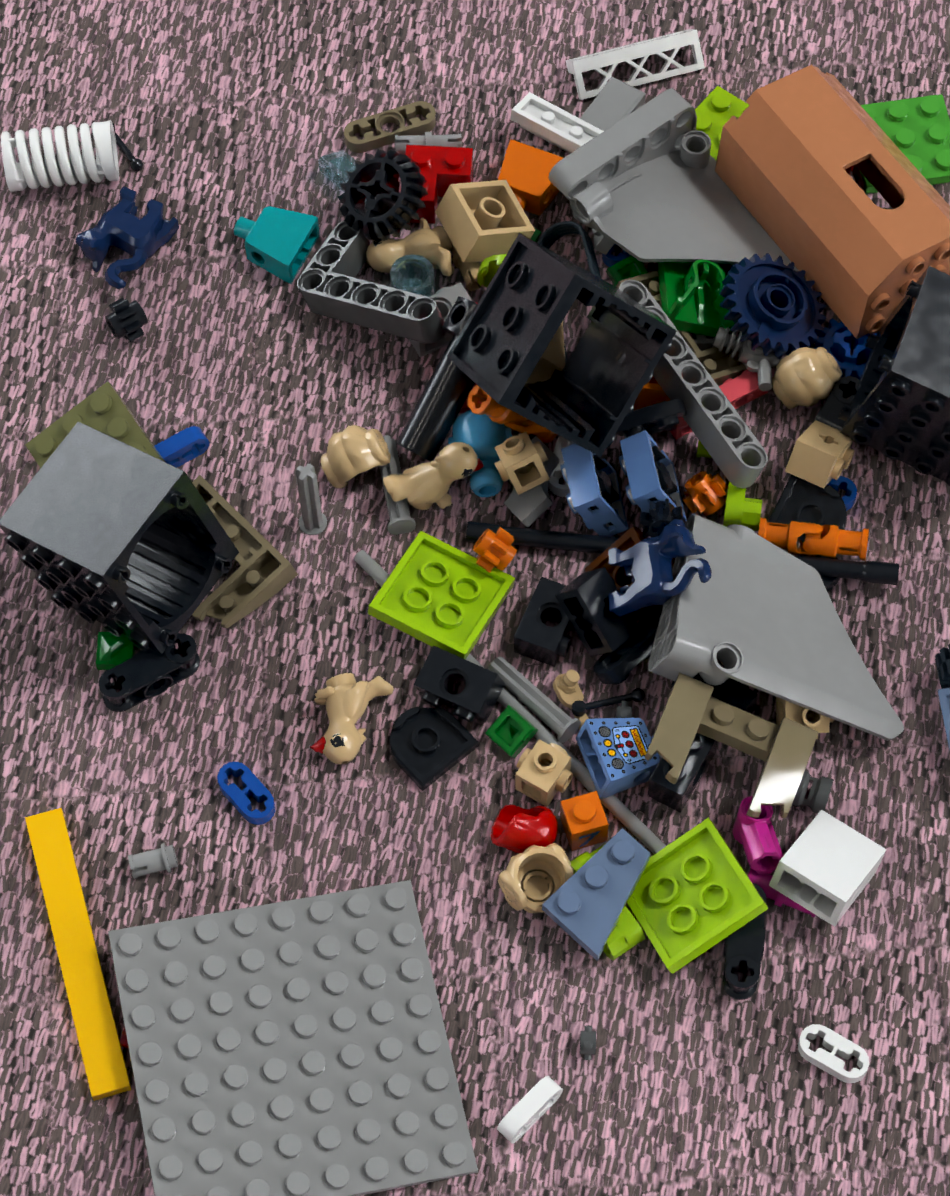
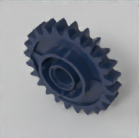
[719,253,827,359]

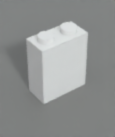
[769,810,887,927]

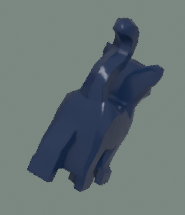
[76,186,179,289]
[608,519,712,616]

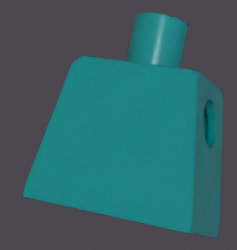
[234,206,320,284]

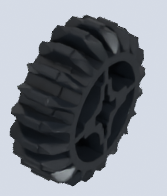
[338,149,428,241]

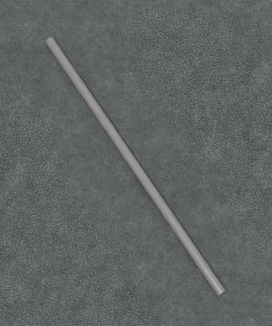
[354,550,666,854]

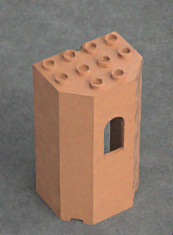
[715,65,950,339]

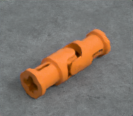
[468,385,558,443]
[758,518,869,561]

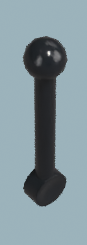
[112,122,143,171]
[571,688,645,717]

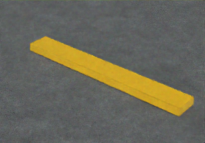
[25,808,132,1101]

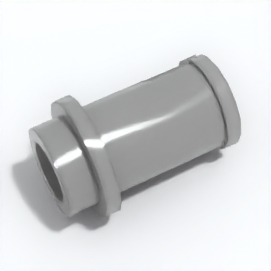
[128,843,178,879]

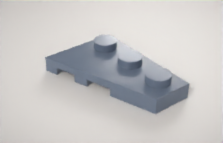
[542,828,650,961]

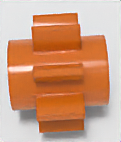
[683,471,728,516]
[472,527,517,573]

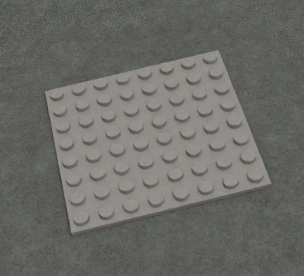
[108,880,478,1196]

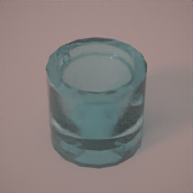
[390,254,435,297]

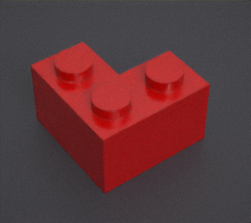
[405,145,474,224]

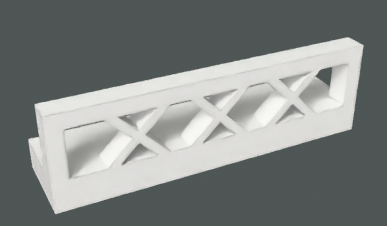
[566,29,705,100]
[510,92,604,154]

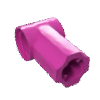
[732,796,783,875]

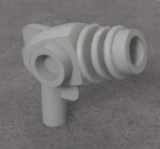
[712,327,782,391]

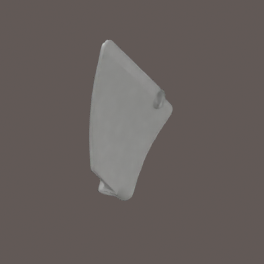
[548,88,800,272]
[648,513,904,741]

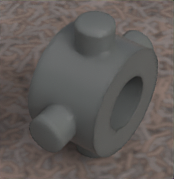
[616,701,632,718]
[580,1025,596,1060]

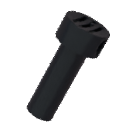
[396,296,477,462]

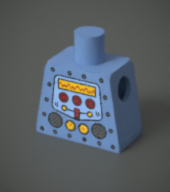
[576,718,662,799]

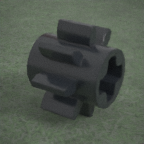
[105,298,148,342]
[640,498,685,538]

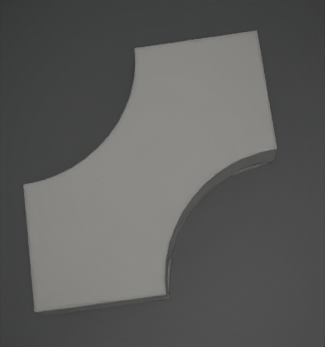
[504,436,560,528]

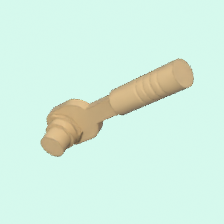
[553,669,589,730]

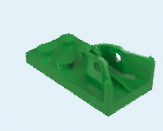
[657,259,734,337]

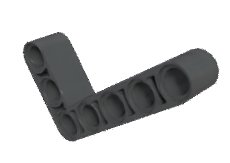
[297,221,446,344]

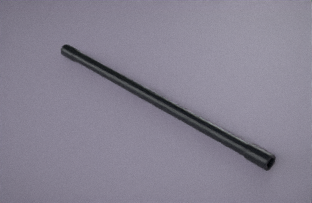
[466,521,899,585]

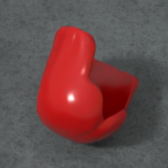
[491,804,558,853]

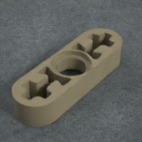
[344,101,436,153]

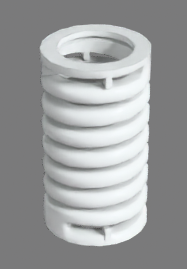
[1,120,119,192]

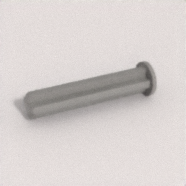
[379,435,416,535]
[295,464,327,535]
[488,657,581,743]

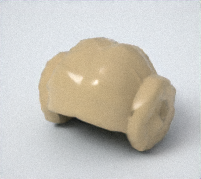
[772,347,842,409]
[321,425,391,489]
[498,843,574,913]

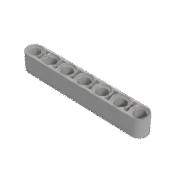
[619,279,768,488]

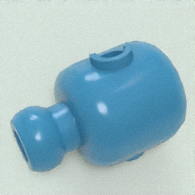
[448,410,512,497]

